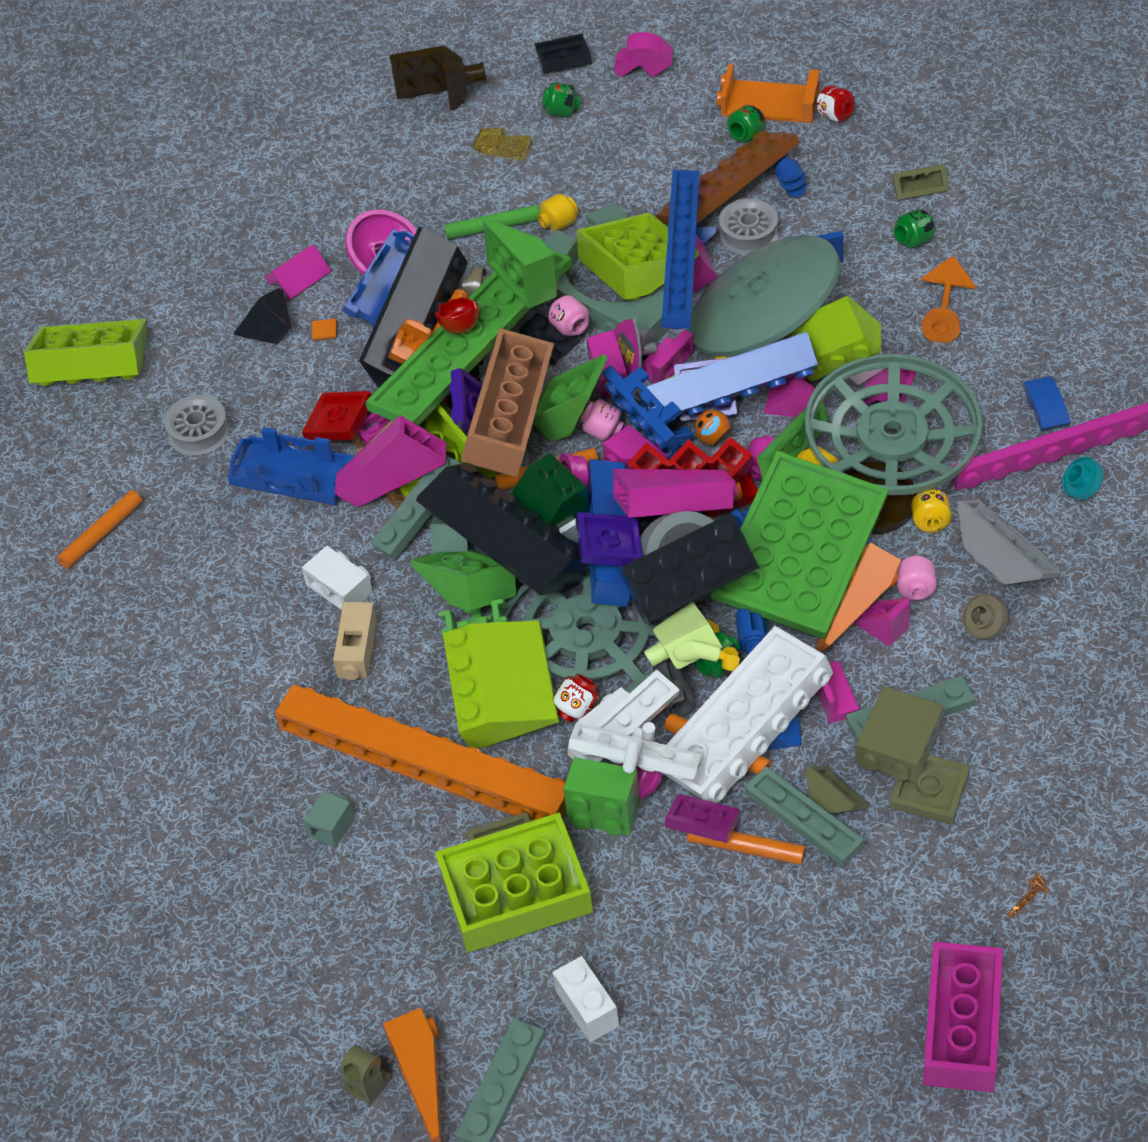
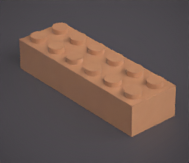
[461,328,554,477]

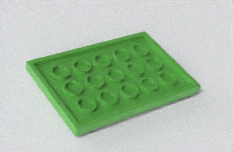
[710,451,889,639]

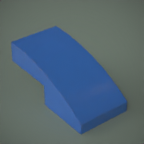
[1023,376,1071,432]

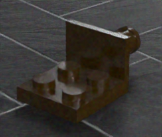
[389,45,487,110]

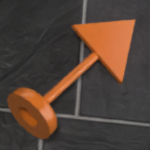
[921,255,976,343]

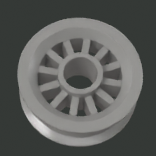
[719,199,778,255]
[164,395,229,455]

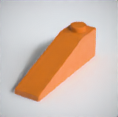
[814,542,901,653]
[383,1008,442,1142]

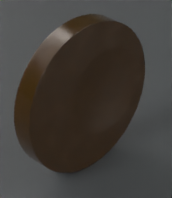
[843,462,917,534]

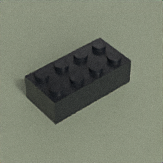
[618,512,759,624]

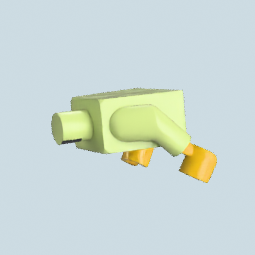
[644,601,740,671]

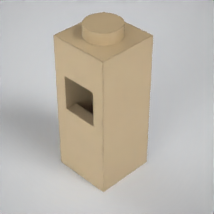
[333,602,377,680]

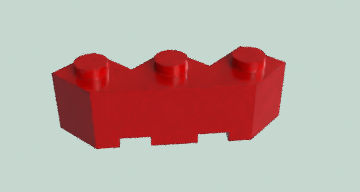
[627,437,753,483]

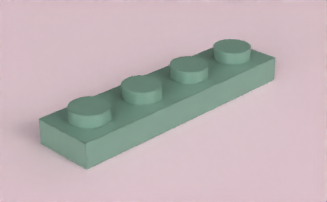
[370,455,460,560]
[846,676,975,742]
[744,767,864,867]
[455,1018,545,1142]

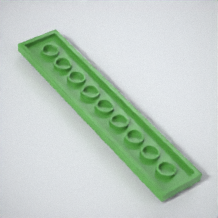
[366,251,572,425]

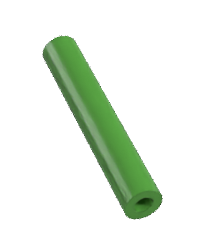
[444,205,540,240]

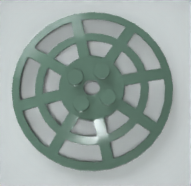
[805,354,982,495]
[502,564,675,709]

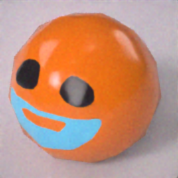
[694,409,731,446]

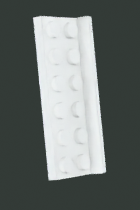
[663,626,833,803]

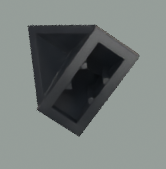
[233,288,291,344]

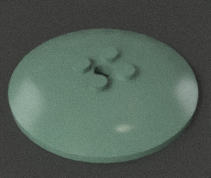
[689,235,840,357]

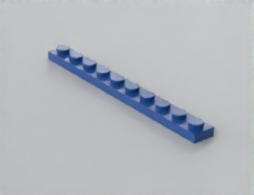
[661,170,699,330]

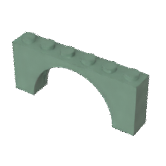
[543,230,671,344]

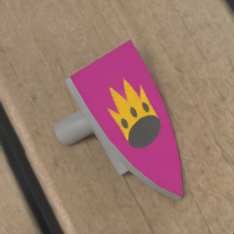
[614,318,657,376]

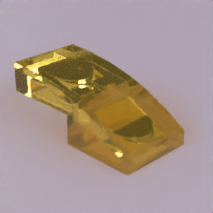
[472,128,533,160]

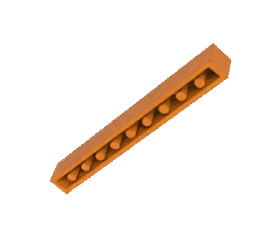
[275,684,567,821]

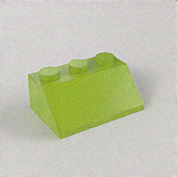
[781,296,881,381]

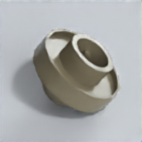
[462,267,489,296]
[962,594,1008,640]

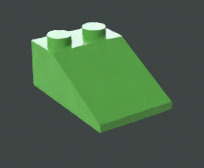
[483,219,558,309]
[532,354,608,442]
[411,550,516,613]

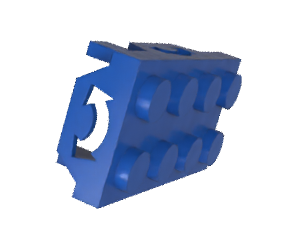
[342,229,414,326]
[602,365,694,460]
[227,427,354,505]

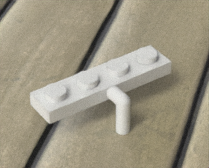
[567,670,680,763]
[568,722,701,780]

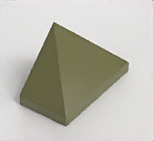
[892,164,949,200]
[806,765,871,814]

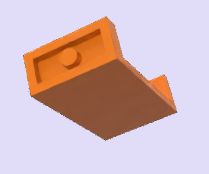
[716,63,820,123]

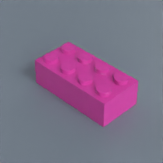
[923,942,1003,1093]

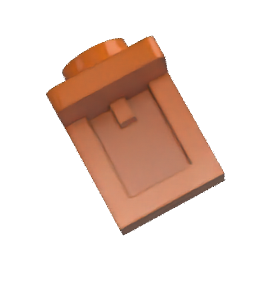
[388,319,432,364]

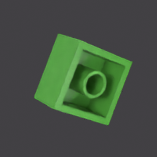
[564,757,640,836]

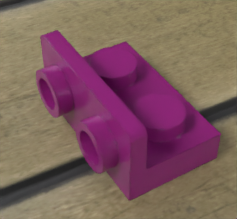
[665,793,740,843]

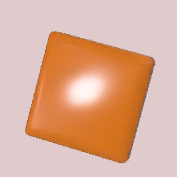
[312,319,337,340]

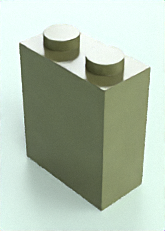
[855,686,944,783]

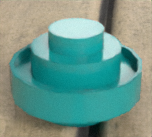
[1062,456,1104,500]

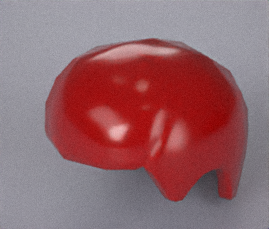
[435,297,479,334]

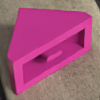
[764,376,826,417]
[854,598,910,647]

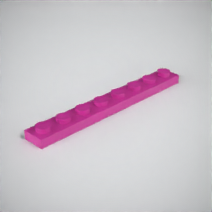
[952,403,1148,490]

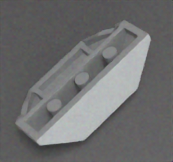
[958,499,1061,585]

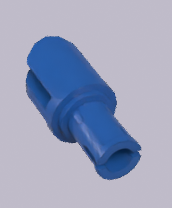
[774,153,807,197]
[735,609,768,656]

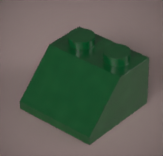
[511,453,589,529]

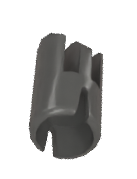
[653,661,695,717]

